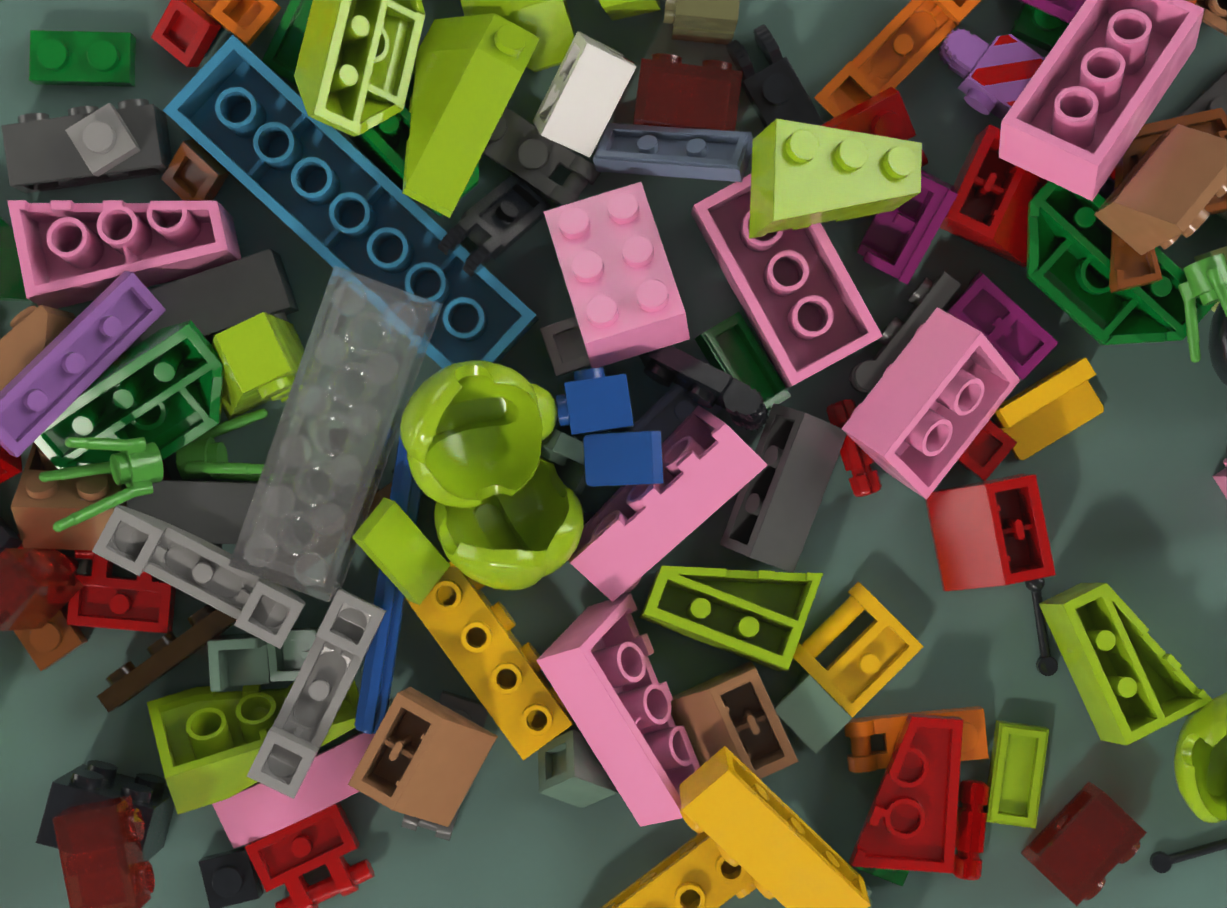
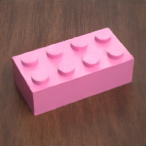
[999,0,1205,201]
[691,174,883,388]

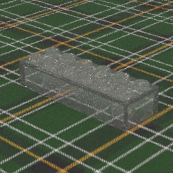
[229,266,443,602]

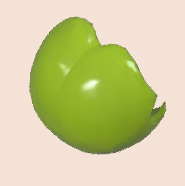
[400,360,557,508]
[434,457,584,590]
[1174,692,1227,823]

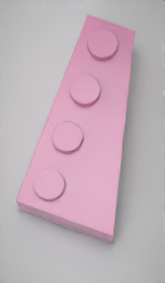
[7,200,241,309]
[568,405,768,602]
[536,593,700,827]

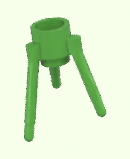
[1178,253,1227,363]
[176,408,307,484]
[39,437,164,532]

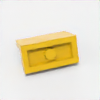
[992,357,1104,460]

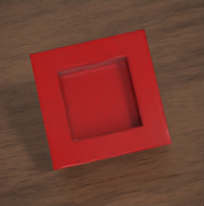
[151,0,222,67]
[957,420,1017,481]

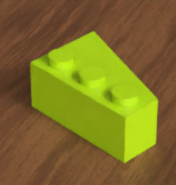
[211,312,318,420]
[639,566,823,672]
[1039,583,1213,746]

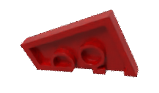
[848,714,963,873]

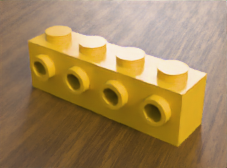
[405,561,573,761]
[679,746,871,908]
[601,831,756,908]

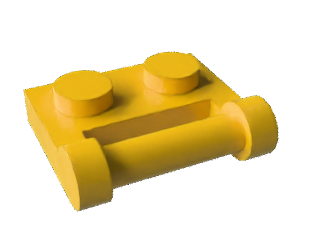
[793,581,924,718]

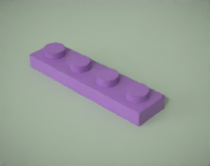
[0,271,166,457]

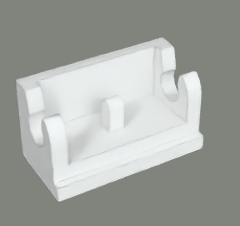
[533,31,636,158]

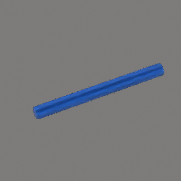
[354,436,422,734]

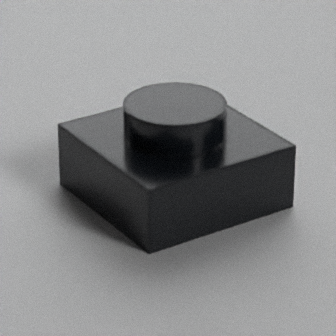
[199,847,263,908]

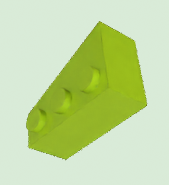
[749,118,922,239]

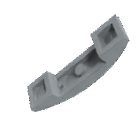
[92,505,306,649]
[247,588,386,799]

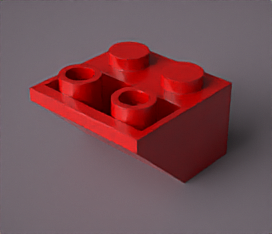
[940,124,1048,268]
[925,474,1056,592]

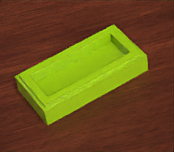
[352,497,450,605]
[984,720,1049,829]

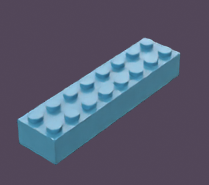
[163,35,539,368]

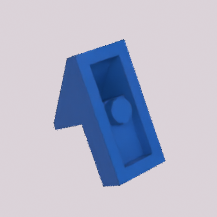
[583,431,664,487]

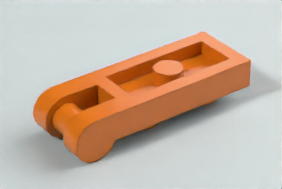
[844,706,989,773]

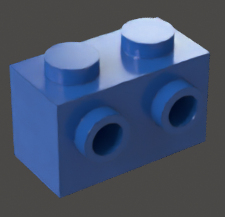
[556,367,634,436]

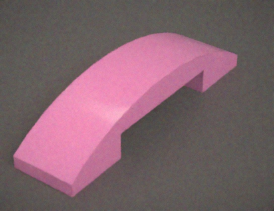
[212,732,375,849]

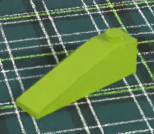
[402,13,540,218]
[147,680,359,815]

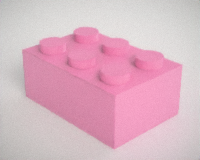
[544,182,690,368]
[842,307,1020,500]

